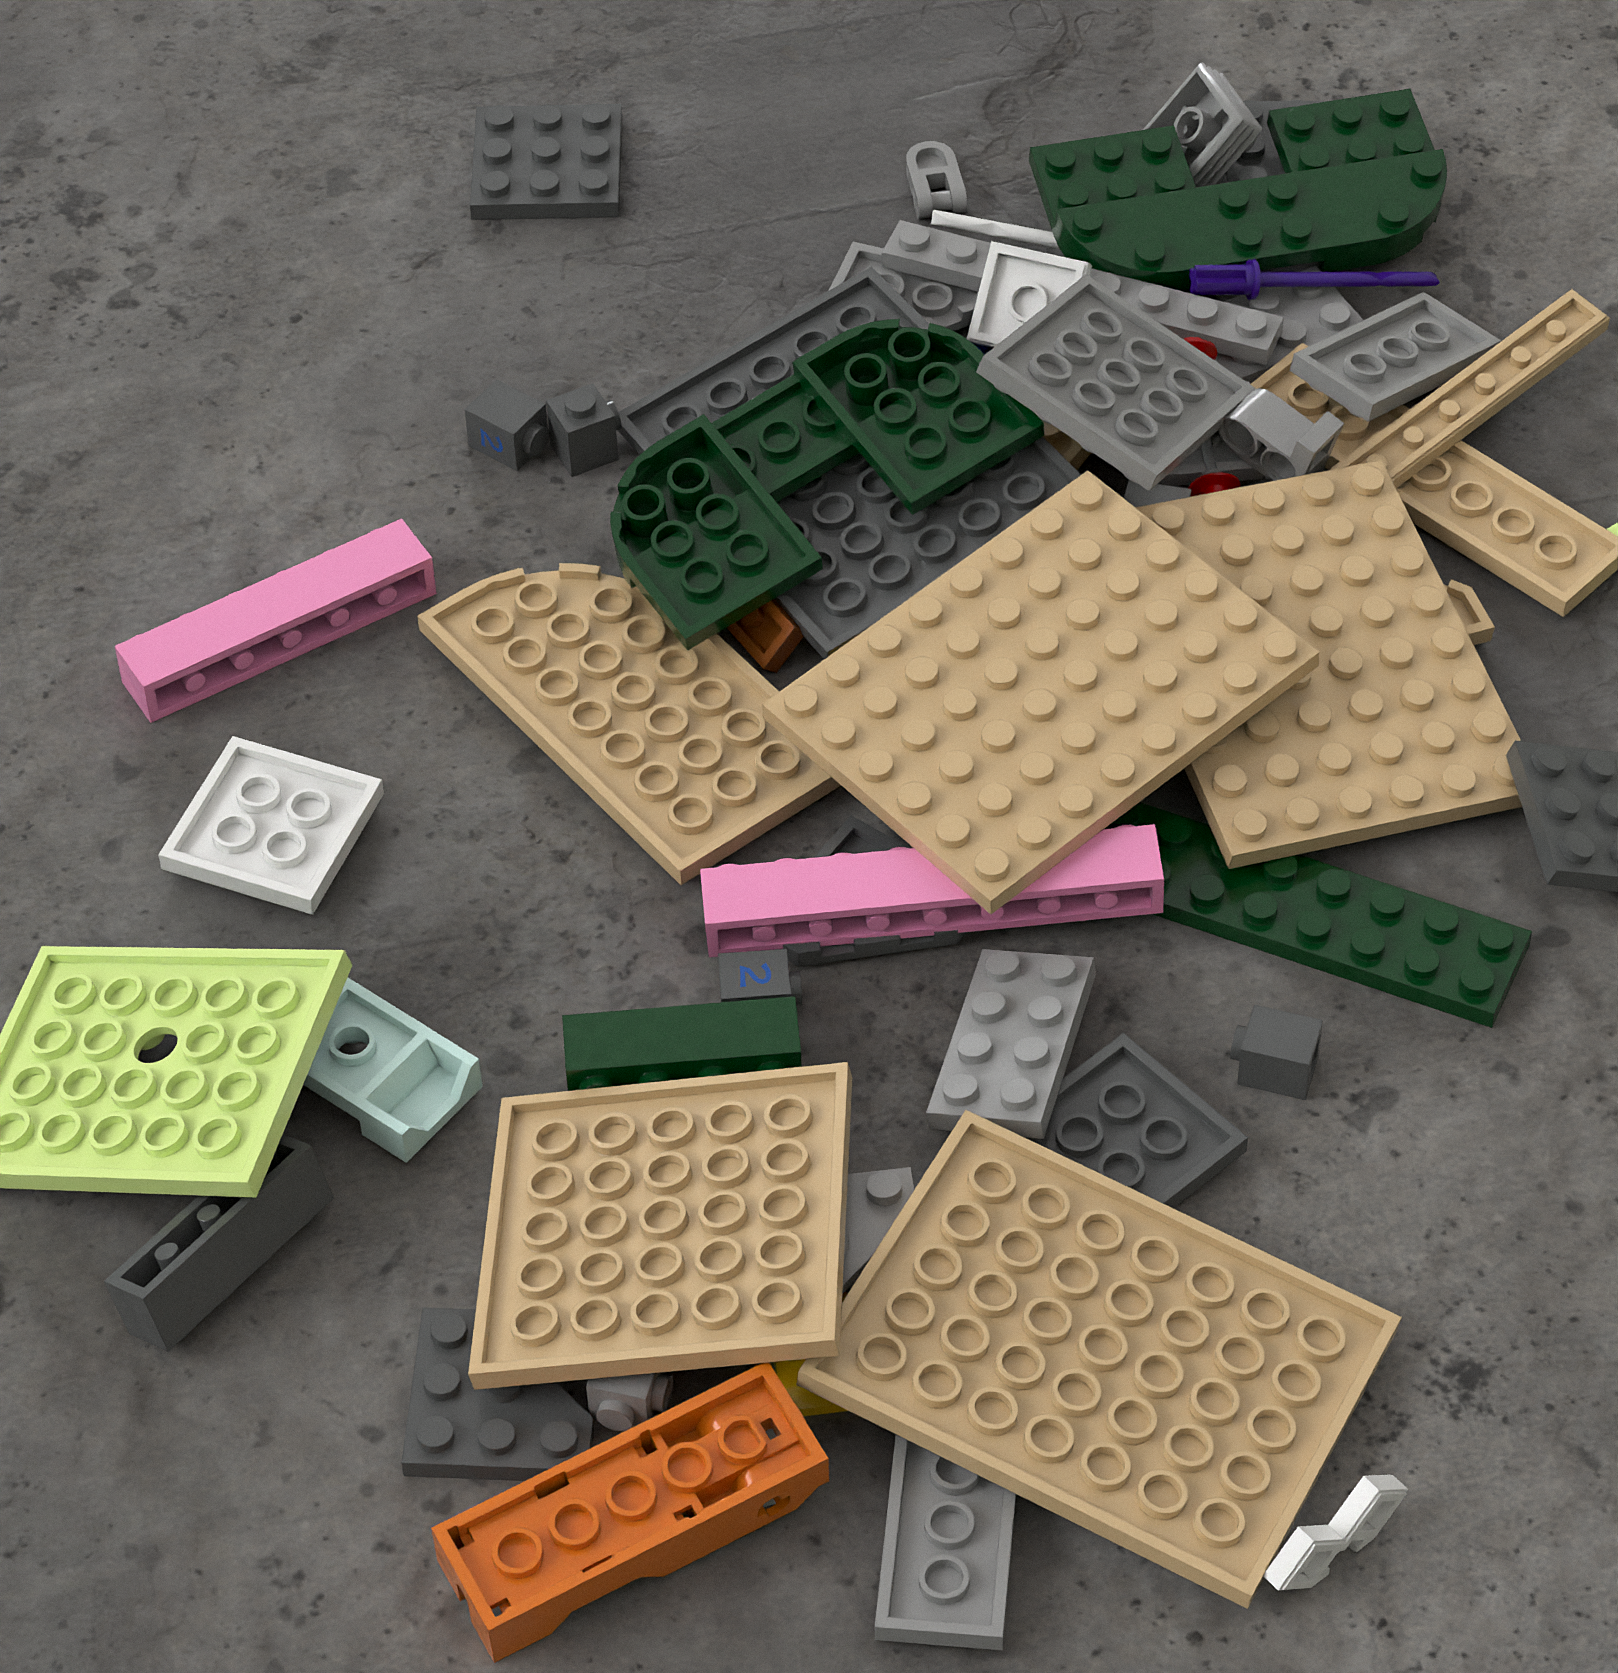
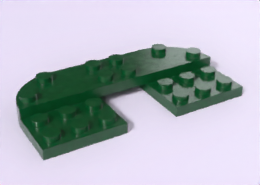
[1029,89,1447,293]
[610,319,1045,651]

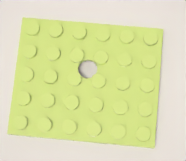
[0,946,352,1198]

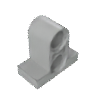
[1219,388,1344,481]

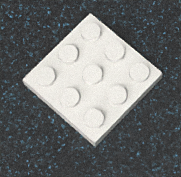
[158,736,384,915]

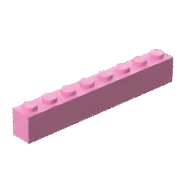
[700,824,1164,958]

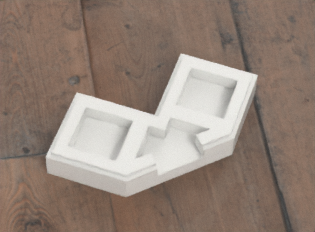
[1263,1475,1408,1590]

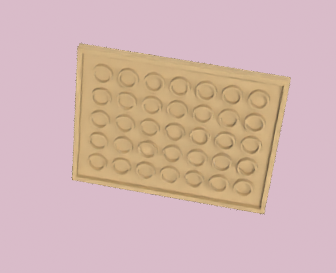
[1135,460,1522,869]
[762,470,1320,914]
[796,1110,1402,1609]

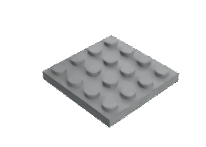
[976,274,1256,491]

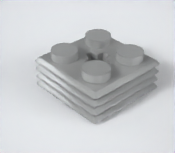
[1143,63,1262,187]

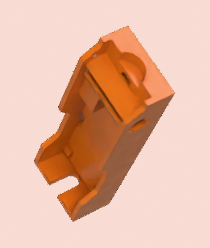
[431,1362,829,1663]

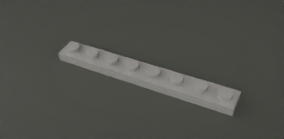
[882,220,1284,365]

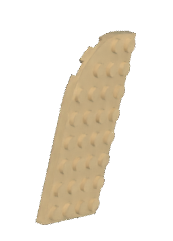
[417,563,841,885]

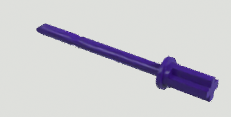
[1189,259,1440,300]

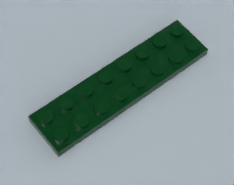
[1105,802,1532,1028]

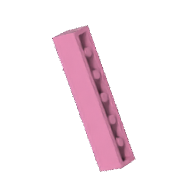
[115,518,437,723]

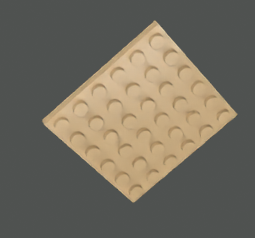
[468,1062,852,1390]

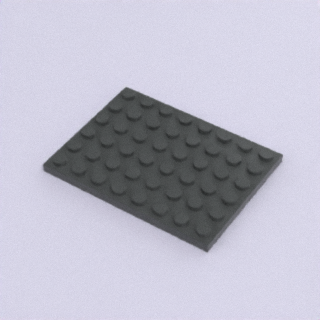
[618,267,1081,659]

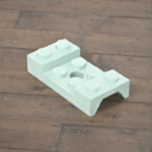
[303,978,482,1163]

